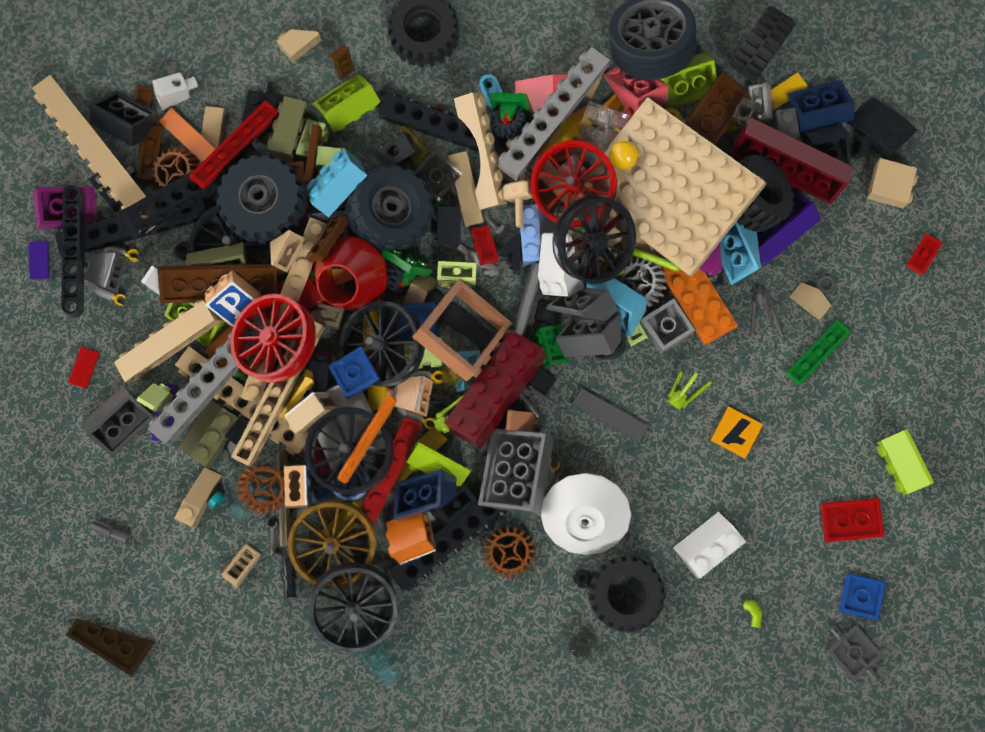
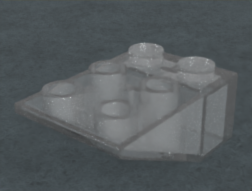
[570,101,629,164]

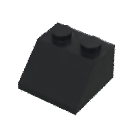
[805,124,851,166]

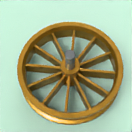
[288,499,376,588]

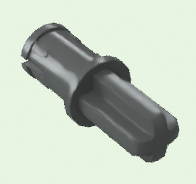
[92,520,131,545]

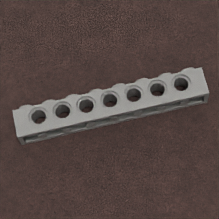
[498,47,610,181]
[148,316,265,447]

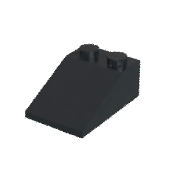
[846,97,917,160]

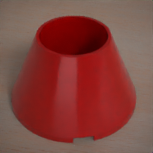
[313,236,388,311]

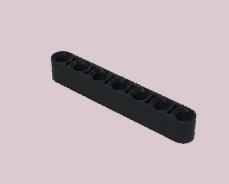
[61,185,85,318]

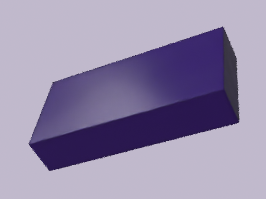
[29,241,50,280]

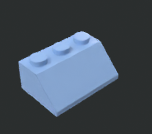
[520,205,557,266]

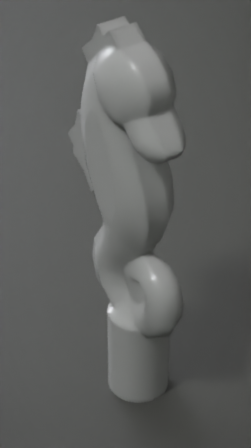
[457,244,500,277]

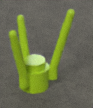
[667,371,712,410]
[433,395,464,433]

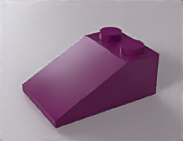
[33,187,98,230]

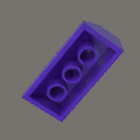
[757,191,821,266]

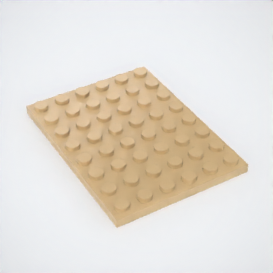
[583,97,766,278]

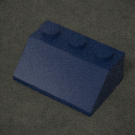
[787,80,855,134]
[393,469,457,520]

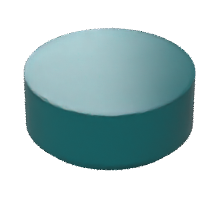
[207,490,226,510]

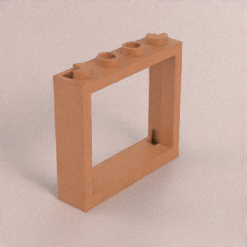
[412,279,512,382]

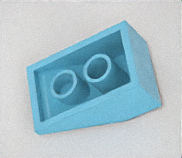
[721,222,761,285]

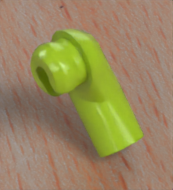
[743,600,763,628]

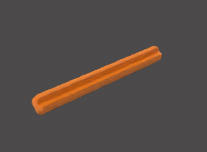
[337,395,397,483]

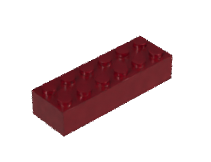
[729,117,853,204]
[444,330,546,450]

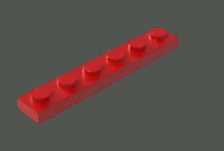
[189,101,279,190]
[354,416,422,526]

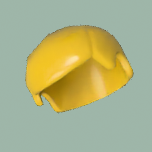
[609,141,640,170]

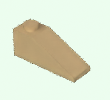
[174,467,222,528]

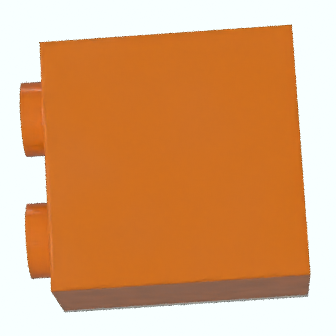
[385,512,436,565]

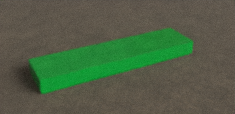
[785,319,851,386]

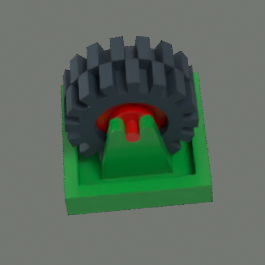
[489,93,534,140]
[381,249,433,297]

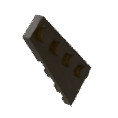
[66,618,155,677]

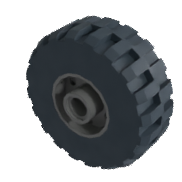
[217,154,307,244]

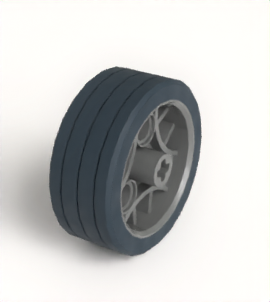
[608,0,697,80]

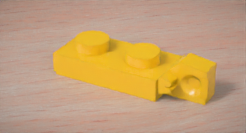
[279,369,314,421]

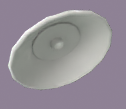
[541,473,631,555]

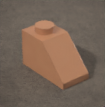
[506,410,539,432]

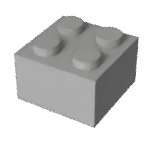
[640,299,695,354]

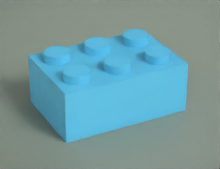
[306,148,367,217]

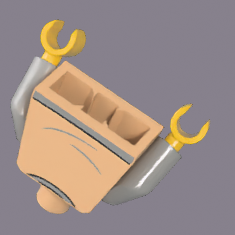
[387,370,443,430]

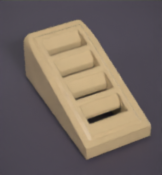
[222,543,261,588]

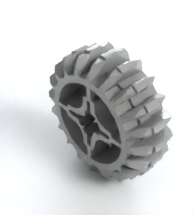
[617,257,667,307]

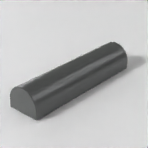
[513,263,542,340]

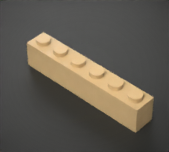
[114,300,223,382]

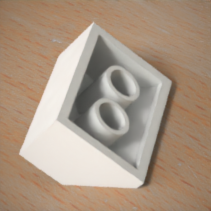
[673,512,746,579]

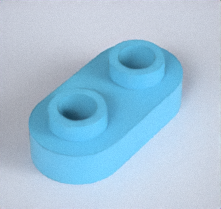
[479,74,503,111]

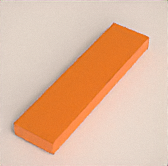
[159,108,215,162]

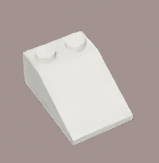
[538,233,584,297]

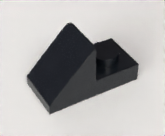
[498,234,521,275]
[223,416,250,454]

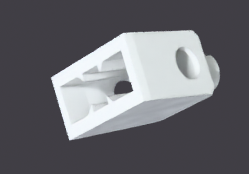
[152,73,198,111]

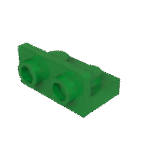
[533,325,570,369]

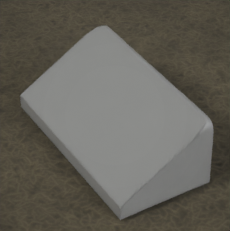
[748,82,774,122]

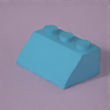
[586,270,647,337]

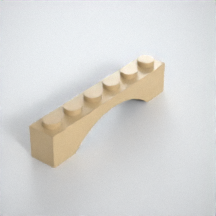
[454,93,508,210]

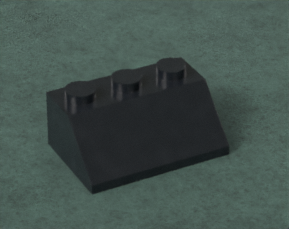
[90,91,158,146]
[273,348,332,392]

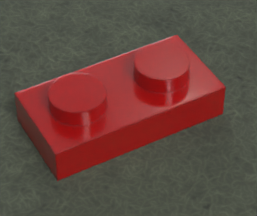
[906,233,943,276]

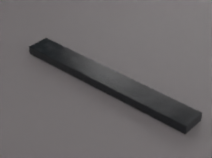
[425,290,556,395]

